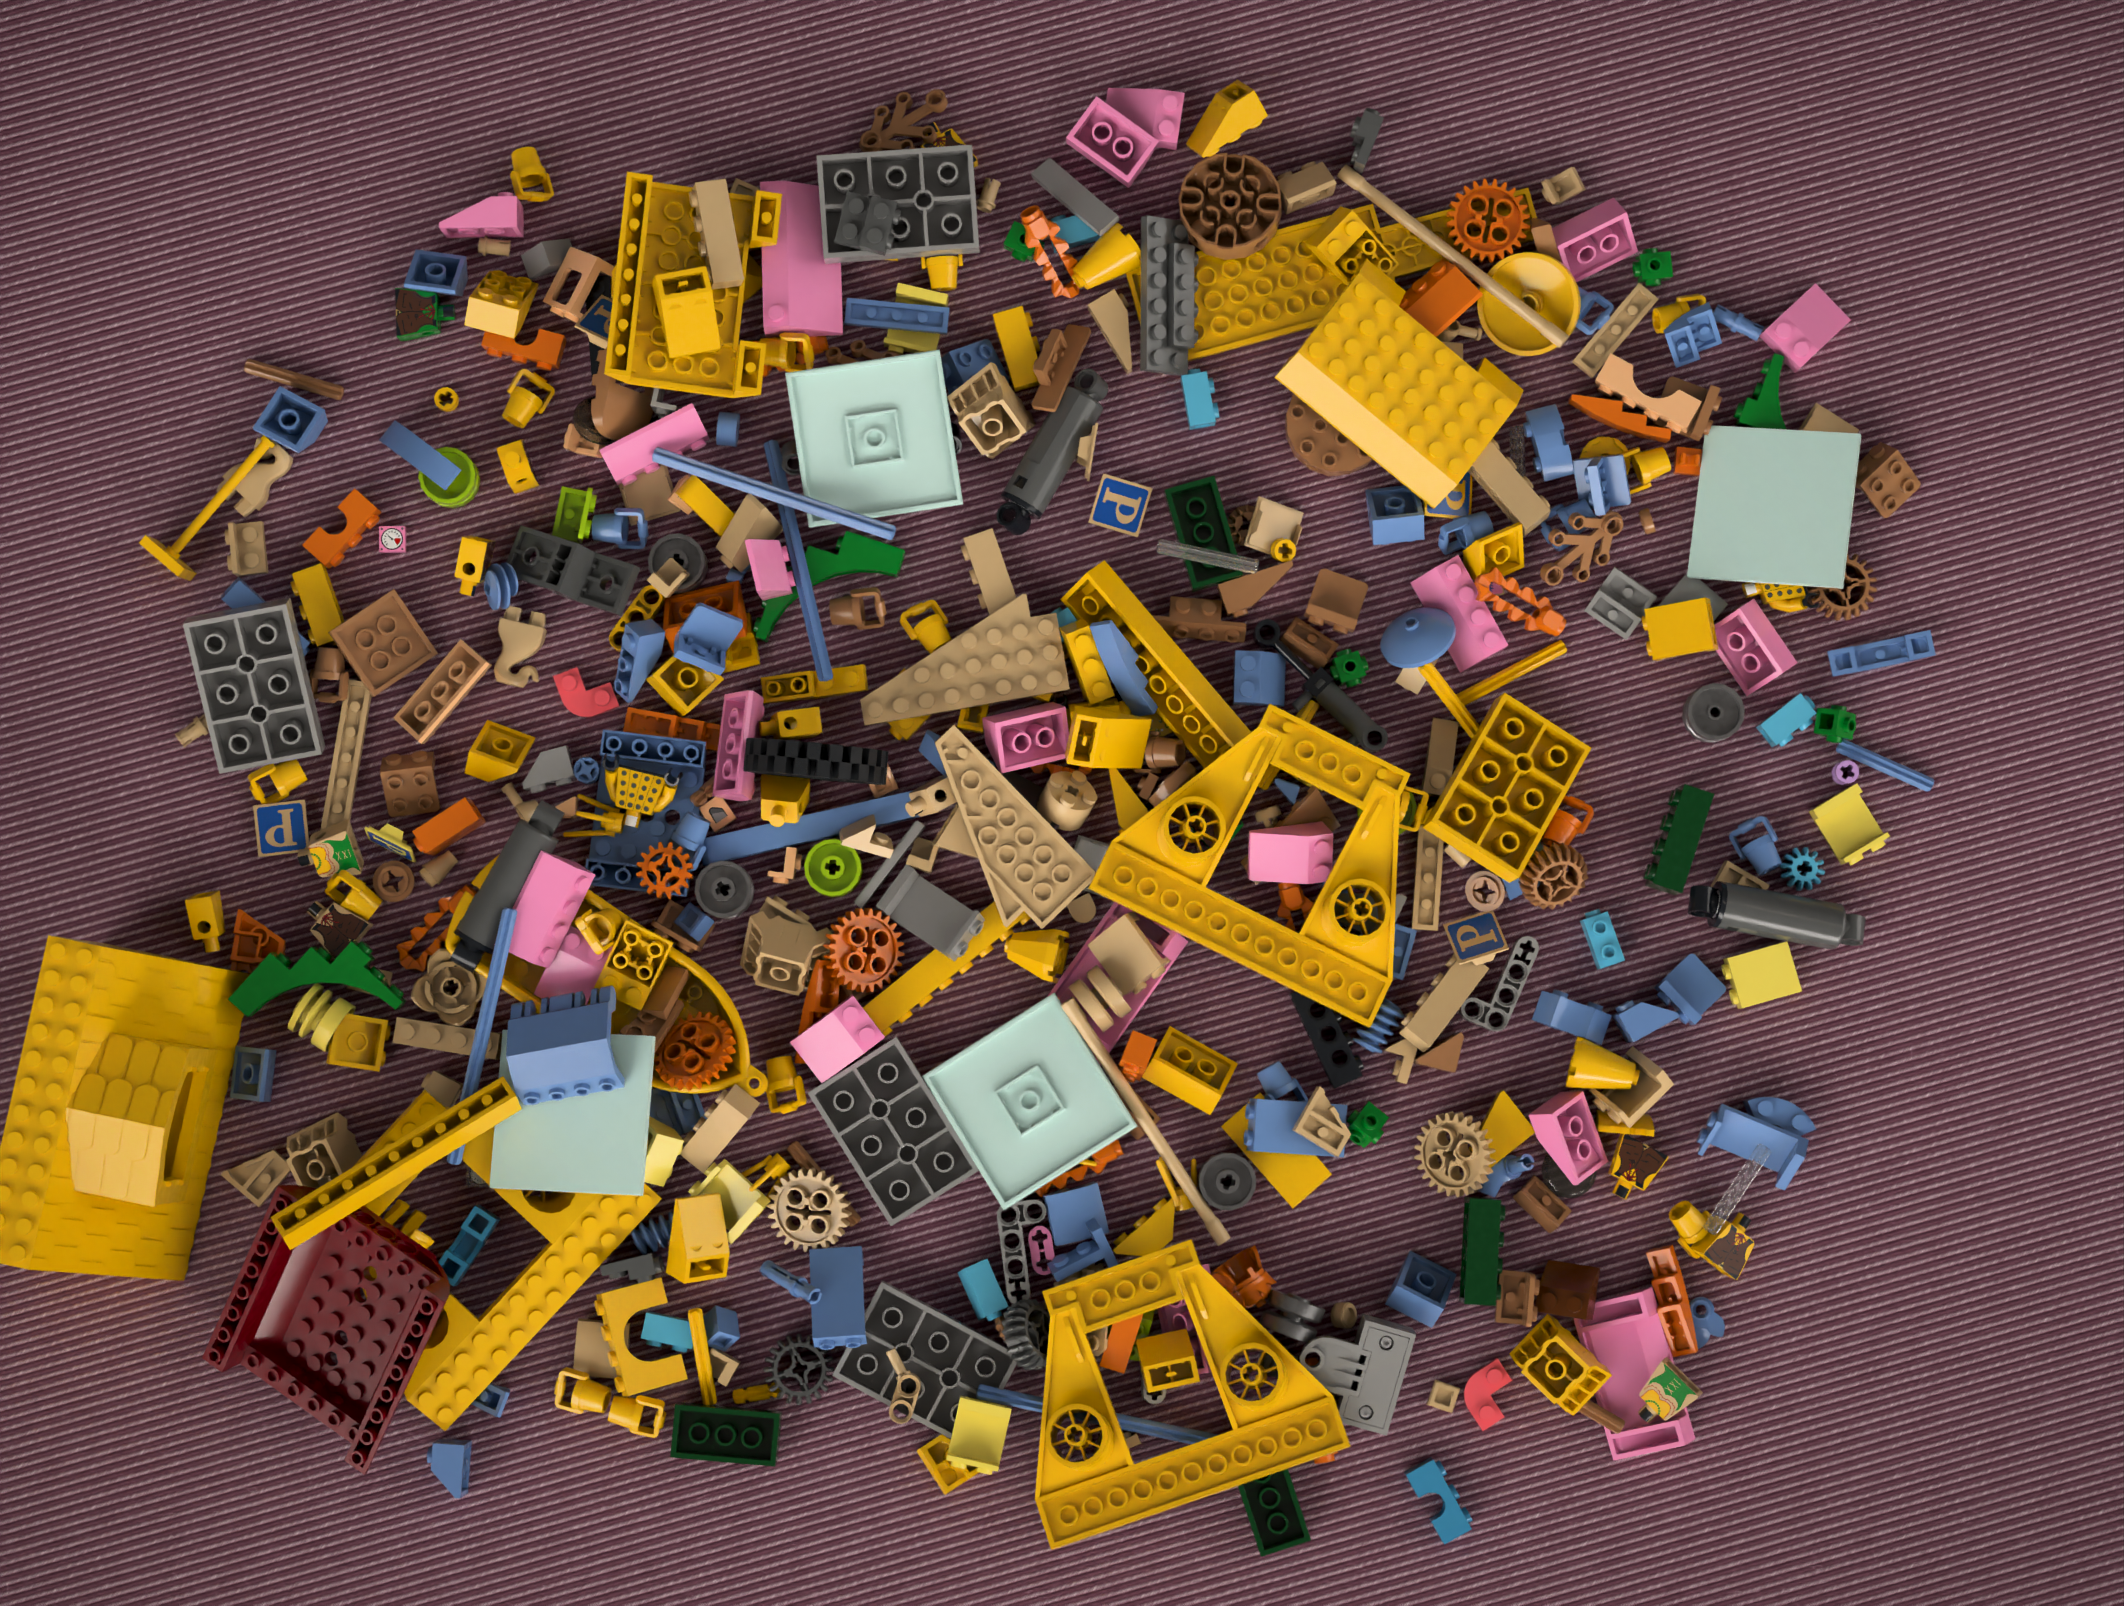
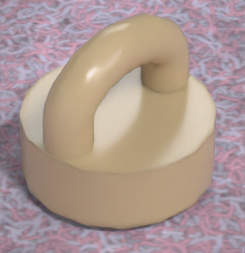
[1254,805,1282,828]
[1331,1302,1357,1329]

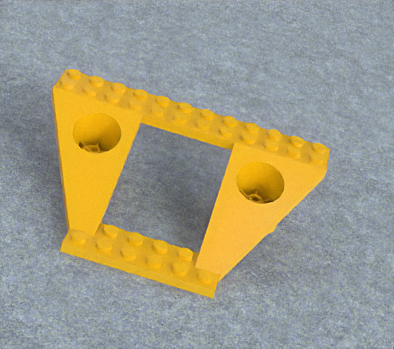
[1088,704,1411,1028]
[353,1090,662,1431]
[1035,1239,1351,1550]

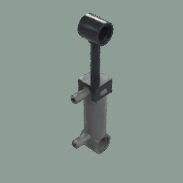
[1253,619,1388,753]

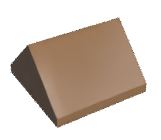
[1414,1032,1464,1073]

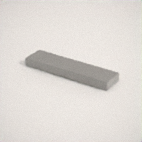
[1031,157,1119,237]
[854,820,926,909]

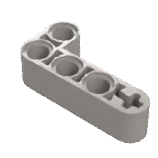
[1459,936,1539,1032]
[997,1199,1046,1304]

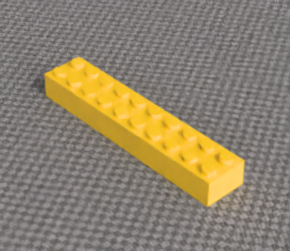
[1060,560,1251,769]

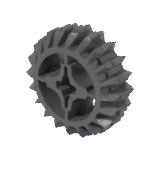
[1002,1299,1050,1370]
[763,1334,834,1405]

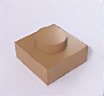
[1136,772,1159,802]

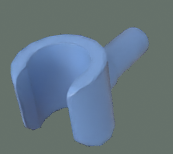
[726,564,751,584]

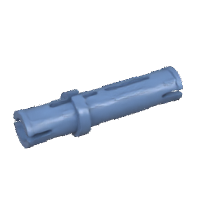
[760,1260,822,1305]

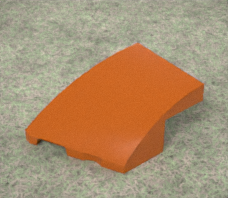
[230,909,286,996]

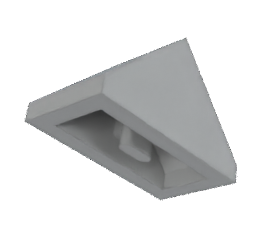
[521,238,572,280]

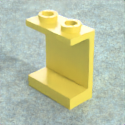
[884,283,949,355]
[1808,783,1890,866]
[1721,941,1802,1009]
[688,1159,771,1244]
[946,1396,1012,1475]

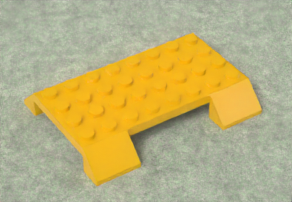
[604,172,782,398]
[1274,259,1524,509]

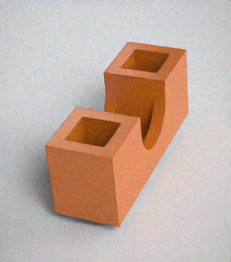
[481,329,567,371]
[302,488,382,569]
[1118,1030,1157,1082]

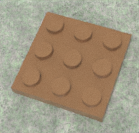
[328,589,438,697]

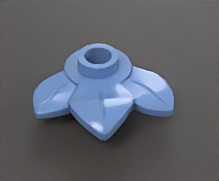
[1689,1297,1725,1349]

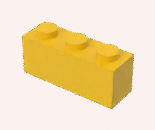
[993,306,1040,392]
[290,563,345,648]
[1059,618,1115,705]

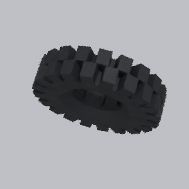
[743,738,888,785]

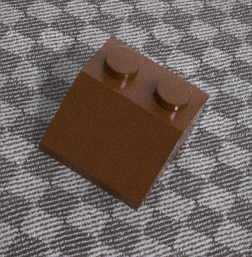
[1536,1260,1600,1320]

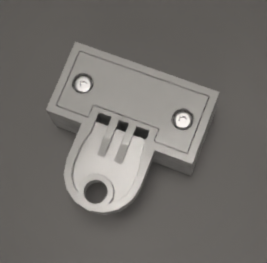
[1299,1313,1416,1436]

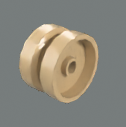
[1068,965,1132,1033]

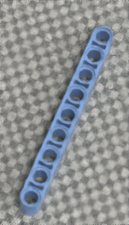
[702,791,926,866]

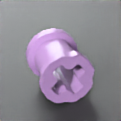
[1831,760,1859,785]

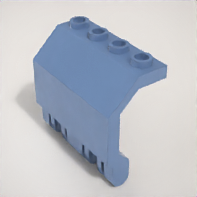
[506,985,625,1105]

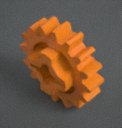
[636,842,694,899]

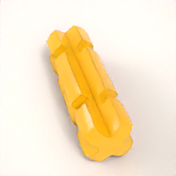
[732,1383,784,1404]

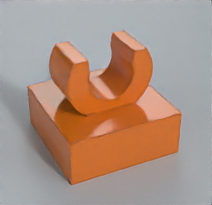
[1673,447,1703,476]

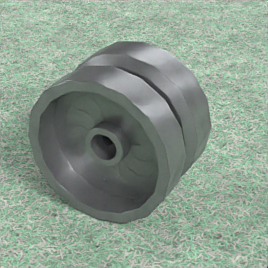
[648,533,708,594]
[1682,683,1745,743]
[694,861,754,919]
[1198,1152,1256,1210]
[1259,1289,1325,1343]

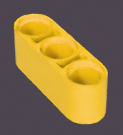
[675,475,735,538]
[609,585,665,652]

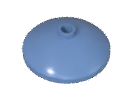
[1380,607,1456,668]

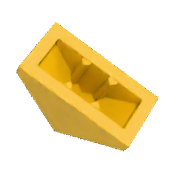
[957,704,989,734]

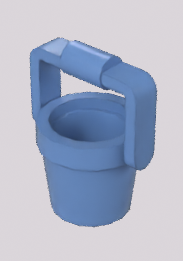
[1575,286,1614,335]
[1540,498,1596,551]
[592,508,649,549]
[1438,511,1494,555]
[661,811,711,871]
[1729,816,1782,876]
[1257,1061,1308,1102]

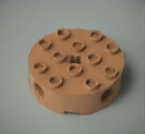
[1179,153,1282,260]
[1285,394,1373,476]

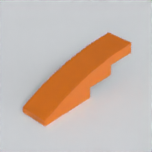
[1568,394,1672,443]
[623,707,721,751]
[795,959,840,1064]
[1646,1245,1698,1357]
[1099,1313,1144,1374]

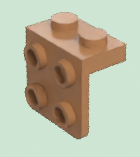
[1652,377,1722,441]
[1855,442,1921,518]
[1304,569,1368,635]
[380,751,440,817]
[651,899,715,954]
[1494,1270,1540,1327]

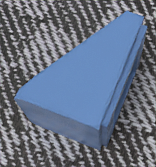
[1273,778,1300,805]
[674,902,714,941]

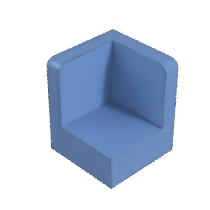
[703,1305,740,1351]

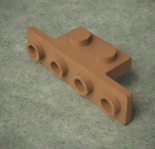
[1031,324,1091,412]
[1152,596,1247,643]

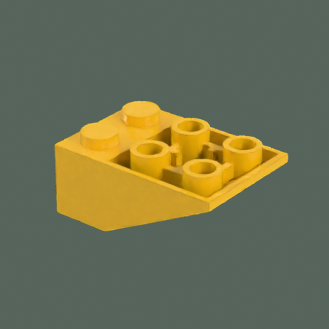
[1186,79,1268,158]
[1305,206,1399,286]
[652,266,721,358]
[464,270,539,338]
[1065,705,1152,769]
[594,919,674,1011]
[666,1193,730,1284]

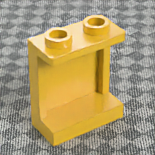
[1642,597,1719,661]

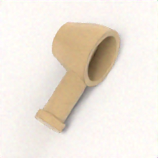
[1436,320,1482,342]
[501,782,539,822]

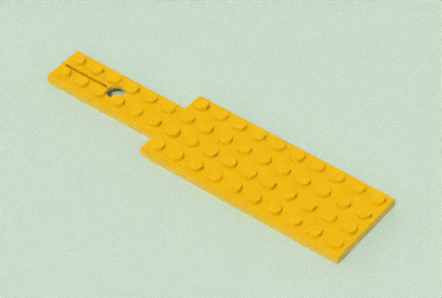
[1126,188,1537,362]

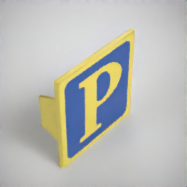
[365,823,416,863]

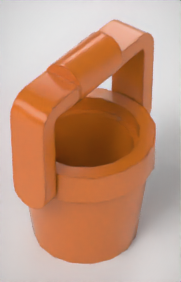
[1542,795,1594,847]

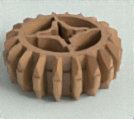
[1807,553,1877,621]
[1518,842,1588,910]

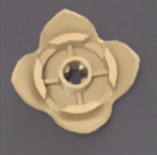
[411,949,487,1026]

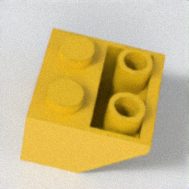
[1135,1328,1200,1393]

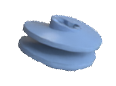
[484,562,519,610]

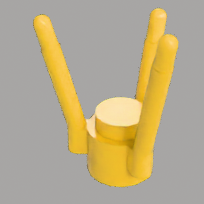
[563,794,625,837]
[741,1153,791,1217]
[1156,1157,1197,1211]

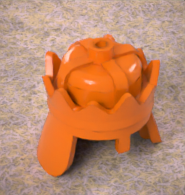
[1210,1245,1277,1309]

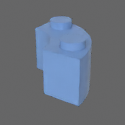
[1523,404,1574,482]
[1532,989,1612,1045]
[1743,1097,1816,1136]

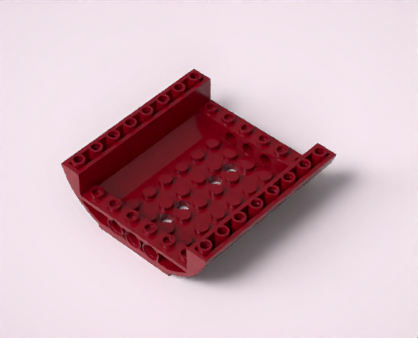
[202,1185,450,1475]

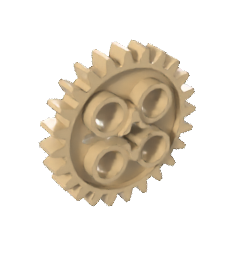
[1414,1111,1496,1197]
[767,1167,852,1252]

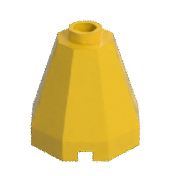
[1004,929,1069,983]

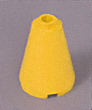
[1072,223,1141,290]
[1565,1036,1640,1089]

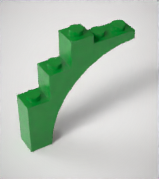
[1733,353,1787,430]
[753,531,906,642]
[228,941,407,1017]

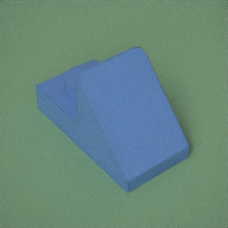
[471,1383,510,1418]

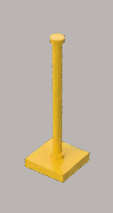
[139,435,276,581]

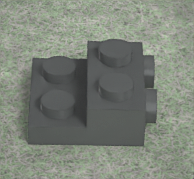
[1350,108,1384,176]
[834,191,901,256]
[600,1251,665,1283]

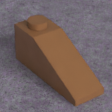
[1217,560,1293,619]

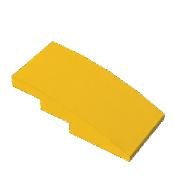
[1221,1093,1332,1208]

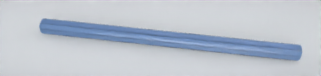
[763,440,833,682]
[652,447,896,540]
[447,907,517,1165]
[976,1384,1218,1444]

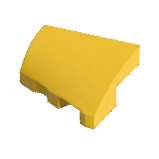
[722,613,760,674]
[1595,1110,1655,1137]
[917,1434,979,1495]

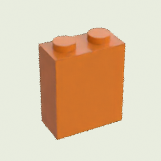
[412,797,486,856]

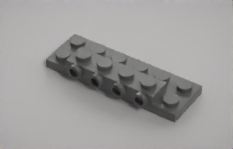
[1140,215,1199,376]

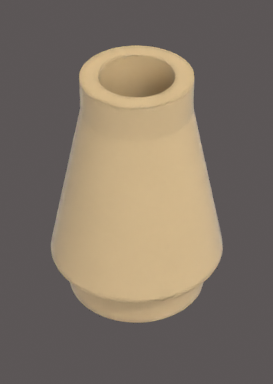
[419,850,458,887]

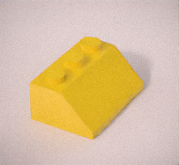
[1142,1026,1238,1115]

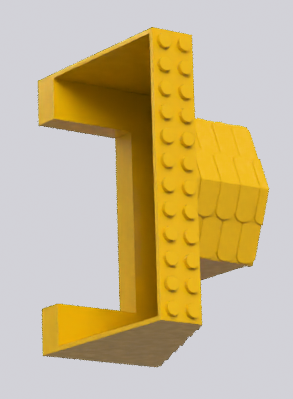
[0,935,250,1281]

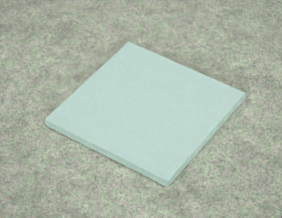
[785,349,963,528]
[1687,425,1861,589]
[922,993,1138,1210]
[489,1030,656,1196]

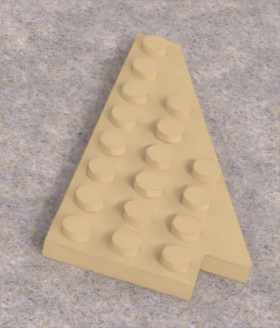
[860,593,1070,726]
[934,724,1096,929]

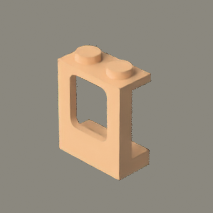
[543,247,614,323]

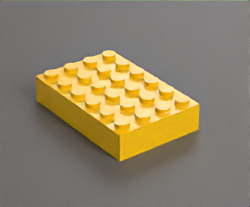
[1422,693,1591,883]

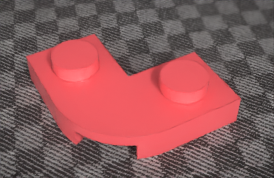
[553,667,620,718]
[1464,1358,1512,1431]

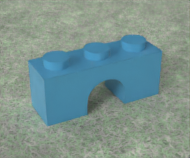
[438,1205,501,1286]
[1404,1457,1473,1545]

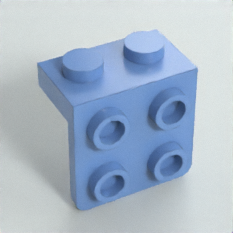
[941,339,1009,395]
[674,603,743,676]
[1654,954,1726,1025]

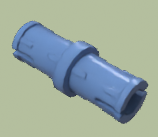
[1713,304,1764,342]

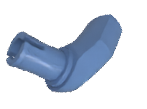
[1478,1154,1534,1197]

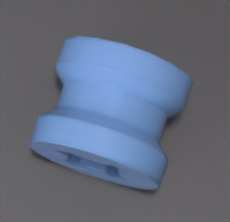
[573,757,600,784]

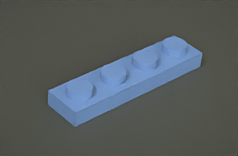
[844,298,950,335]

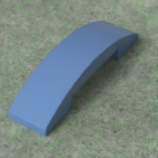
[379,420,461,491]
[1827,630,1936,677]

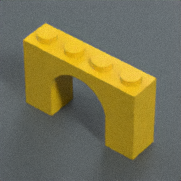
[594,1277,688,1397]

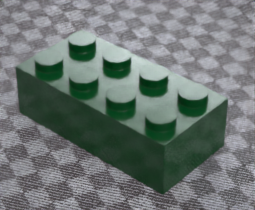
[1164,476,1243,592]
[1643,784,1714,895]
[1459,1197,1505,1306]
[670,1402,782,1467]
[1238,1469,1311,1557]

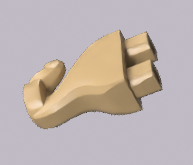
[216,438,293,517]
[494,606,547,688]

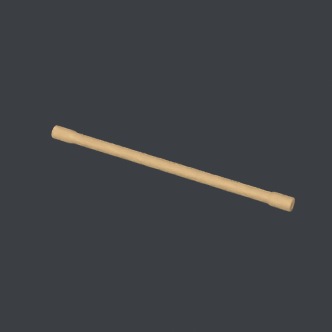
[1337,164,1569,348]
[1061,997,1231,1246]

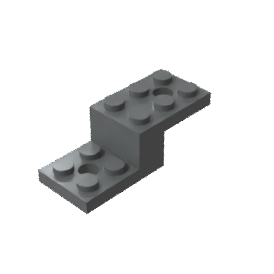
[506,525,640,616]

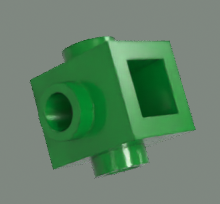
[1003,221,1045,262]
[1632,248,1673,287]
[1329,648,1369,688]
[1814,705,1856,743]
[1346,1101,1389,1148]

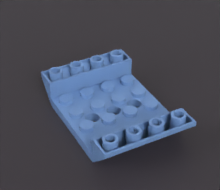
[585,729,707,897]

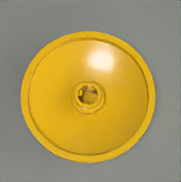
[1477,252,1581,356]

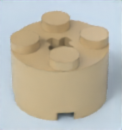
[1037,771,1098,831]

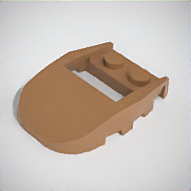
[591,348,654,441]

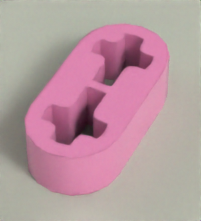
[1028,1225,1055,1275]

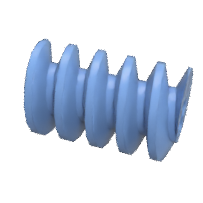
[1352,998,1405,1054]
[631,1211,673,1255]

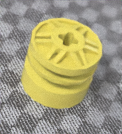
[288,983,356,1052]

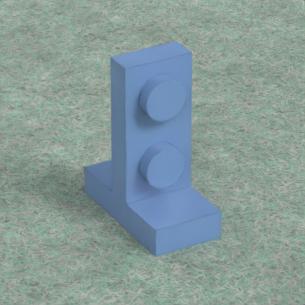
[1047,1218,1119,1282]

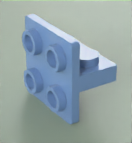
[1573,454,1631,516]

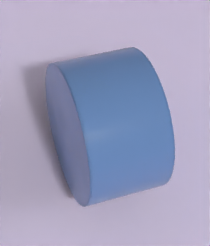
[716,412,740,447]

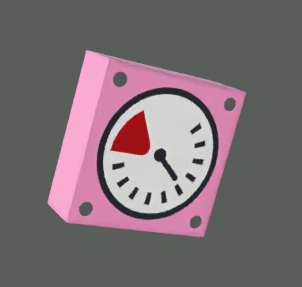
[379,526,406,553]

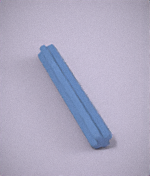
[1836,739,1934,792]

